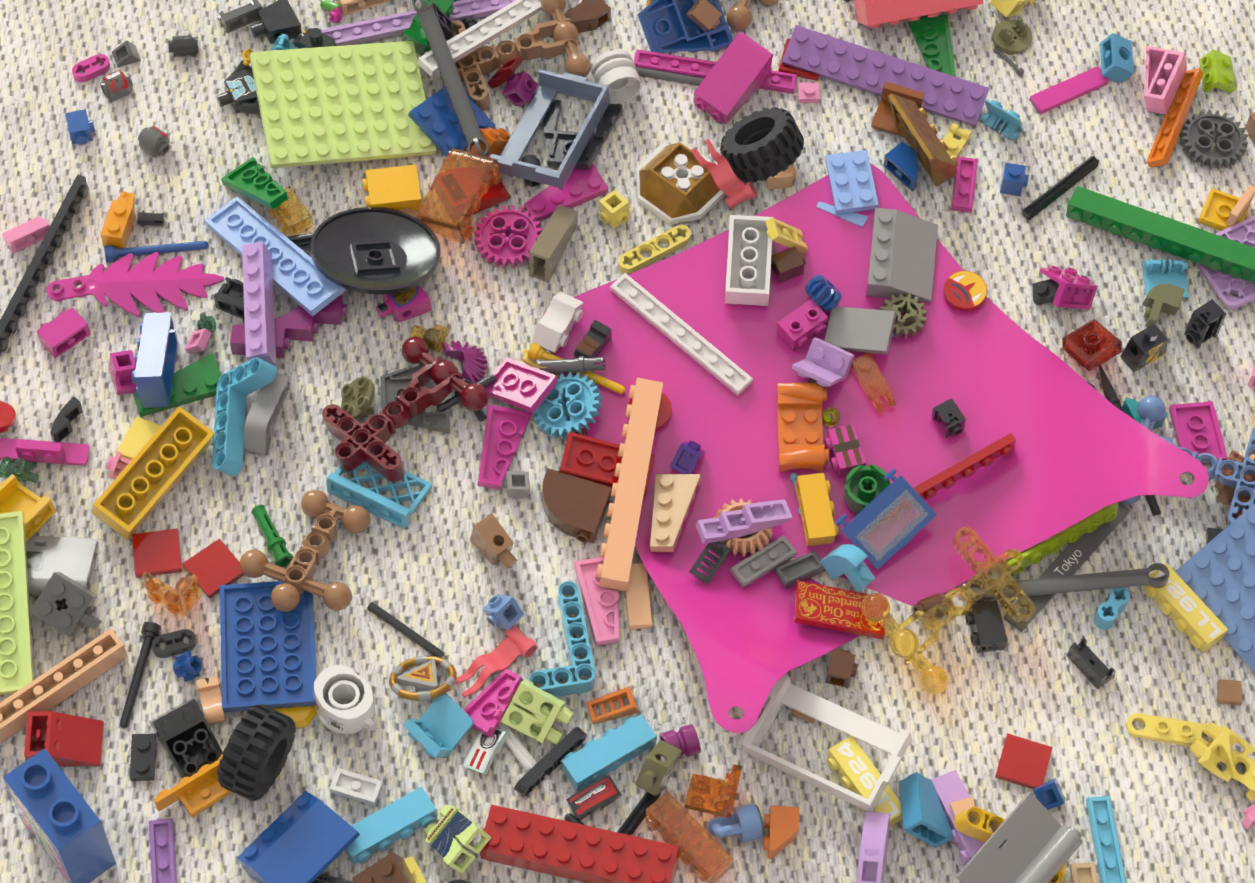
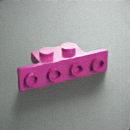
[0,438,90,466]

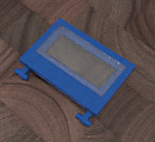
[835,469,937,570]

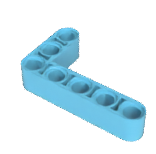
[212,357,277,477]
[529,581,595,697]

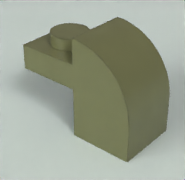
[1142,284,1185,327]

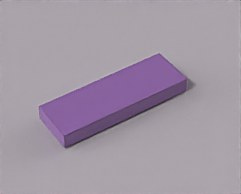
[149,818,177,883]

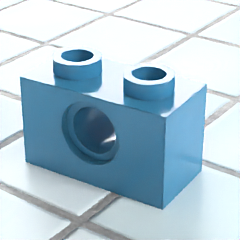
[1100,33,1134,83]

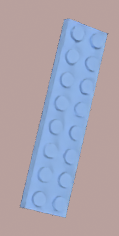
[205,196,346,316]

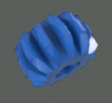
[805,274,842,311]

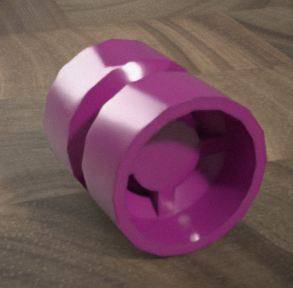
[659,724,701,759]

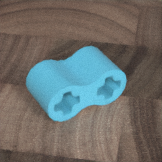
[1094,587,1130,630]

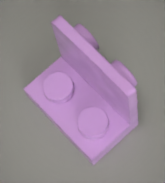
[792,338,854,387]

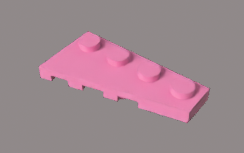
[573,557,619,646]

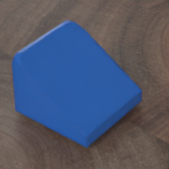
[1033,778,1065,810]

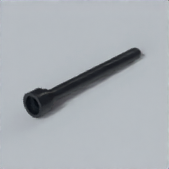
[119,622,161,728]

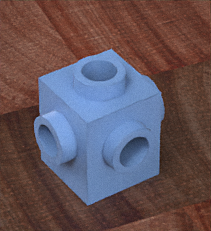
[482,594,524,630]

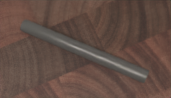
[635,67,704,86]

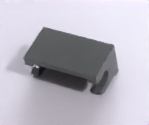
[217,0,262,33]

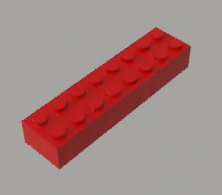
[479,804,680,883]

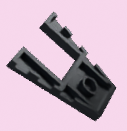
[543,100,623,170]

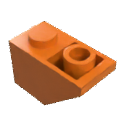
[467,128,510,161]
[763,805,799,859]

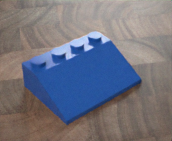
[237,791,360,883]

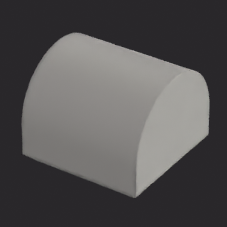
[505,471,530,499]

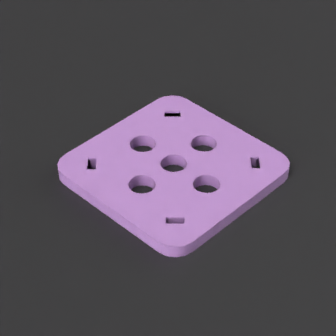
[1195,216,1255,309]

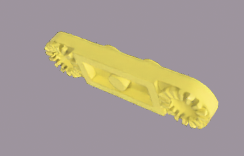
[1126,713,1209,746]

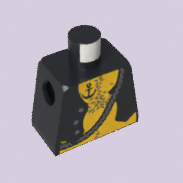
[1120,325,1168,373]

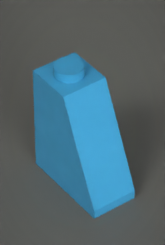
[899,772,953,848]

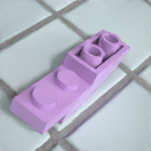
[856,811,890,883]

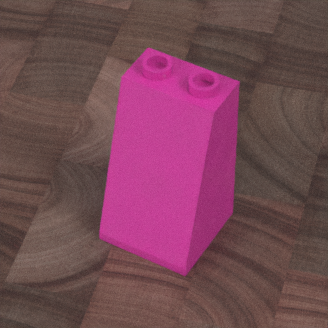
[693,31,773,124]

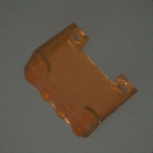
[416,148,502,244]

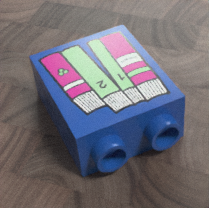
[3,748,116,883]

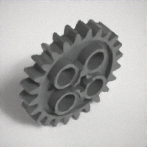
[1180,110,1248,170]

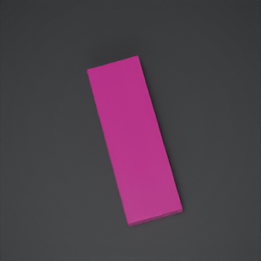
[951,156,978,213]

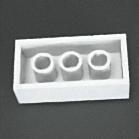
[725,215,773,306]

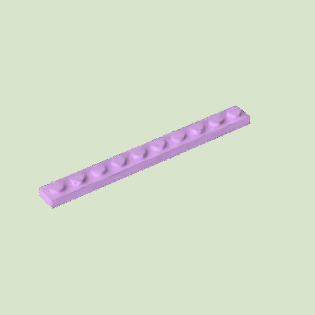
[321,0,515,46]

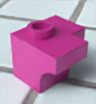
[109,350,137,395]

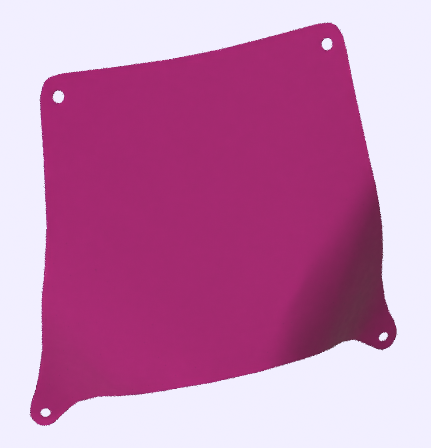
[542,163,1209,733]

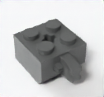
[30,572,102,637]

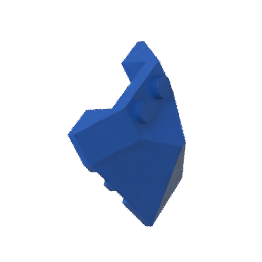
[637,0,733,53]

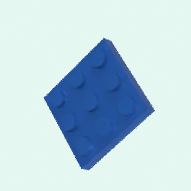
[408,86,495,161]

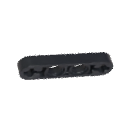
[514,727,587,798]

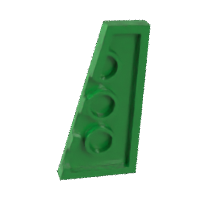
[221,157,289,210]
[134,352,221,417]

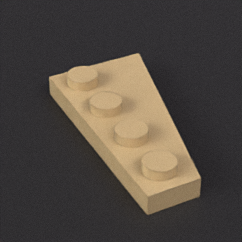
[650,474,701,552]

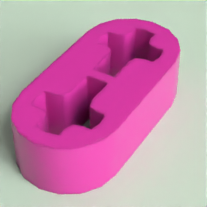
[72,54,110,82]

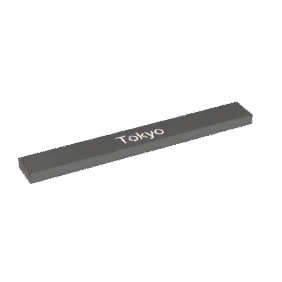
[1003,502,1130,632]

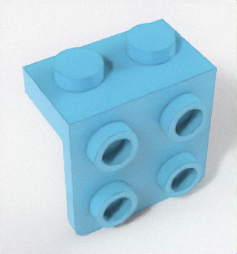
[403,693,474,758]

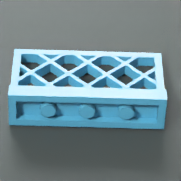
[327,456,432,529]

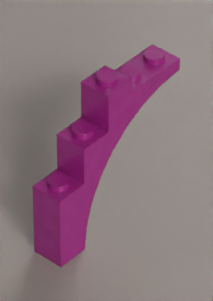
[230,295,347,358]

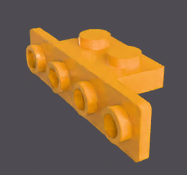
[153,754,233,818]

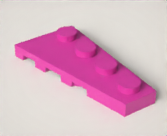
[524,164,608,221]
[477,405,532,490]

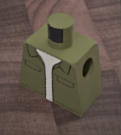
[635,740,682,795]

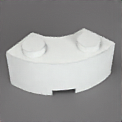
[532,292,584,352]

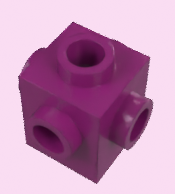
[502,71,538,106]

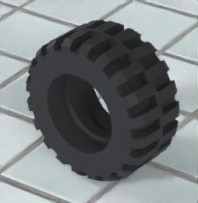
[720,107,804,183]
[217,704,296,801]

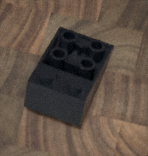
[149,699,223,778]

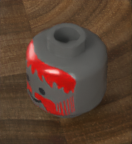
[100,70,133,100]
[138,126,170,157]

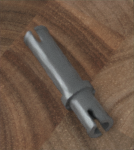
[538,356,605,373]

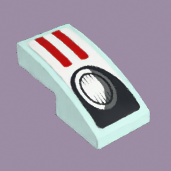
[463,728,508,775]

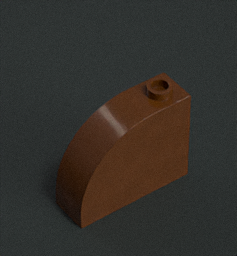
[542,468,612,543]

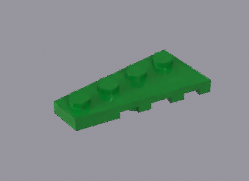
[907,14,956,77]

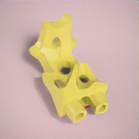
[1189,721,1255,802]

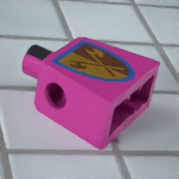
[376,285,431,322]

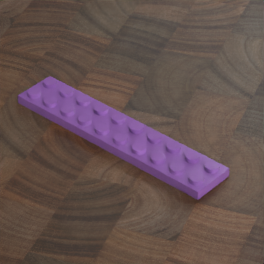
[782,25,989,127]

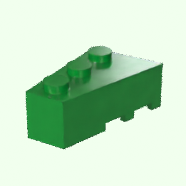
[402,0,455,56]

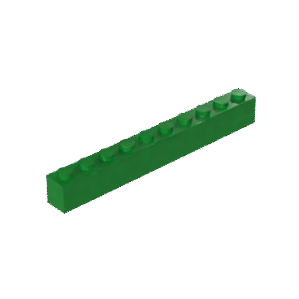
[1066,186,1255,285]

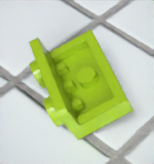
[1199,49,1236,93]

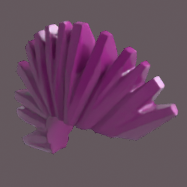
[442,340,488,383]

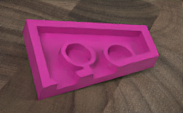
[464,669,523,738]

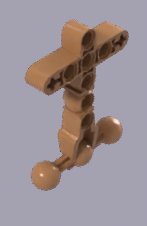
[439,0,591,111]

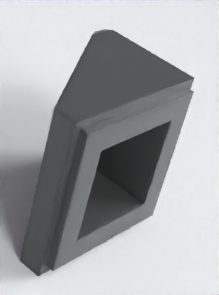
[112,40,141,67]

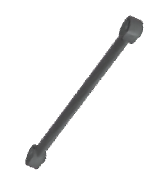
[412,0,490,161]
[963,563,1169,605]

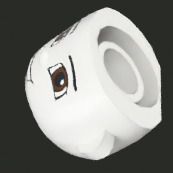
[314,665,375,734]

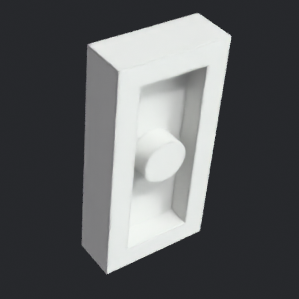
[329,768,383,806]

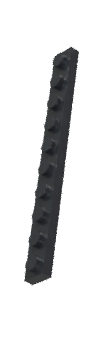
[0,174,89,354]

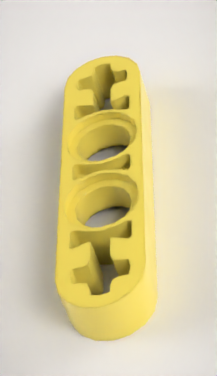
[618,225,691,274]

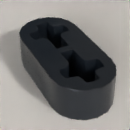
[152,629,197,658]

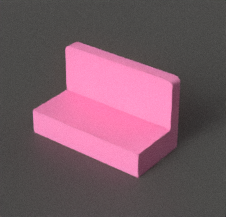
[2,216,50,253]

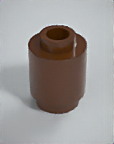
[913,593,949,622]

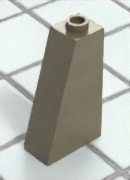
[529,205,578,282]

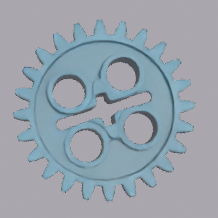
[532,372,603,440]

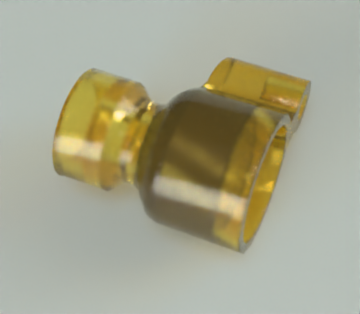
[410,324,450,352]

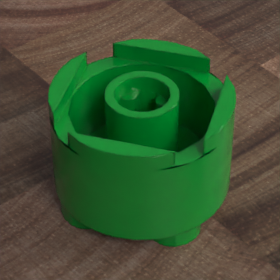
[844,464,890,514]

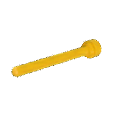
[527,343,626,394]

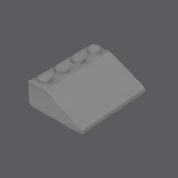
[866,208,938,303]

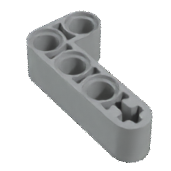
[244,374,291,455]

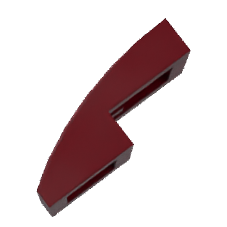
[487,56,523,89]

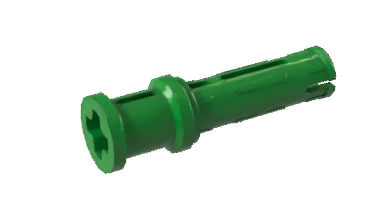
[251,505,294,568]

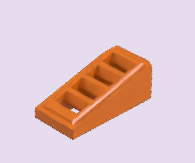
[586,686,639,725]

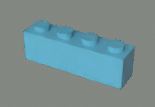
[562,714,657,791]
[344,786,437,865]

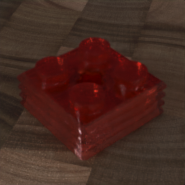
[1062,319,1122,371]

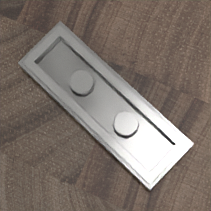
[729,535,797,589]

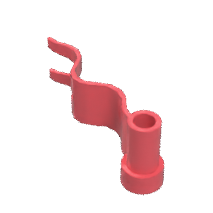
[691,139,758,209]
[454,625,538,698]

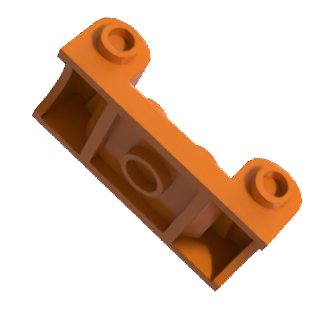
[777,382,829,472]

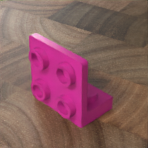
[1039,266,1098,310]

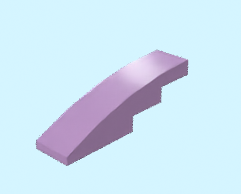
[695,499,793,544]

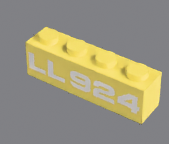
[1142,563,1228,653]
[826,736,903,828]

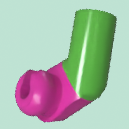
[320,0,343,23]

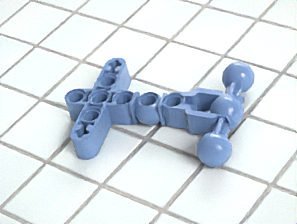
[1120,396,1255,526]

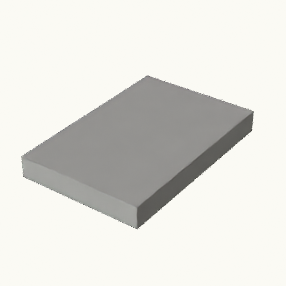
[825,306,897,354]

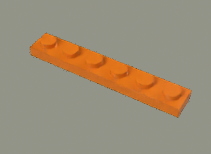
[1146,68,1204,167]

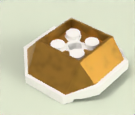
[636,142,726,225]

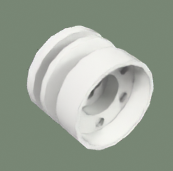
[591,50,642,104]

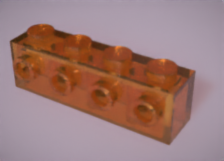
[645,791,733,883]

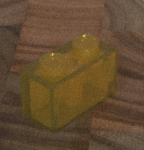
[267,186,313,236]

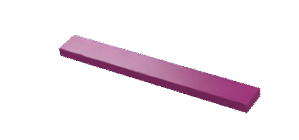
[634,49,797,94]

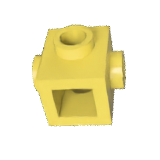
[599,190,630,228]

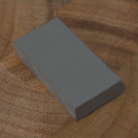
[774,551,825,589]

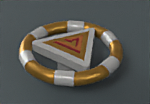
[389,656,457,701]

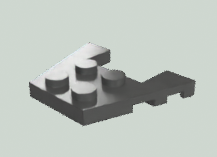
[380,355,450,433]

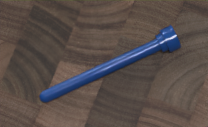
[104,241,209,263]

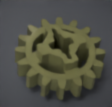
[880,292,927,339]

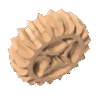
[714,498,773,557]

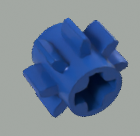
[173,651,202,682]

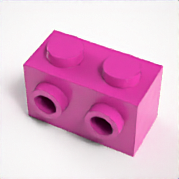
[777,299,828,350]

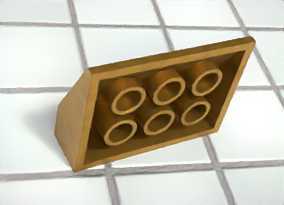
[889,94,958,187]

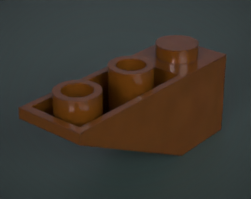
[550,0,611,38]

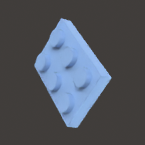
[825,150,879,214]

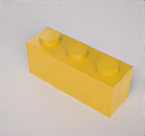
[795,473,838,547]

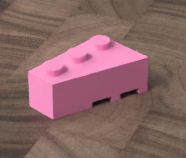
[1144,46,1187,115]

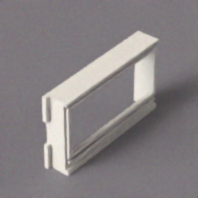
[740,674,912,812]

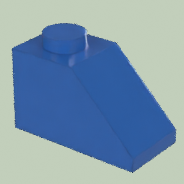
[883,141,918,191]

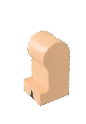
[196,676,226,725]

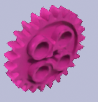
[474,205,543,269]

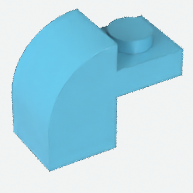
[820,544,875,592]

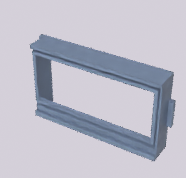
[488,69,610,190]

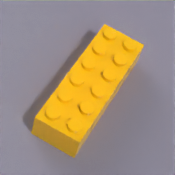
[92,406,215,540]

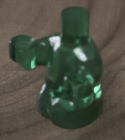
[0,456,39,483]

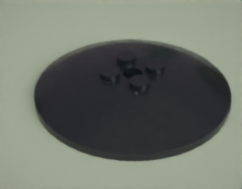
[310,207,440,294]

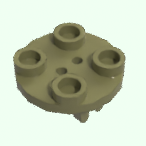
[992,18,1033,55]
[341,376,375,419]

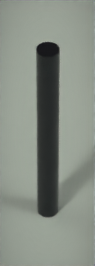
[367,602,445,658]

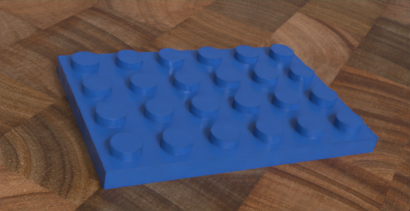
[220,580,317,712]

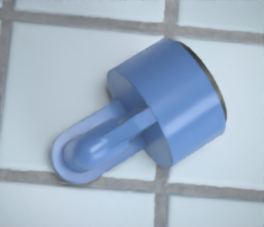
[707,803,764,843]

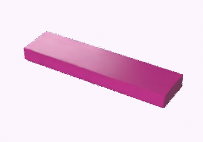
[1029,66,1109,115]

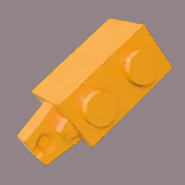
[100,191,136,249]

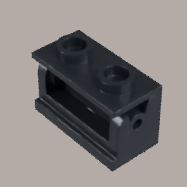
[214,277,245,320]
[1184,299,1227,349]
[932,398,966,438]
[965,600,1008,653]

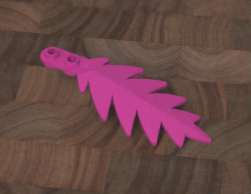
[46,252,225,317]

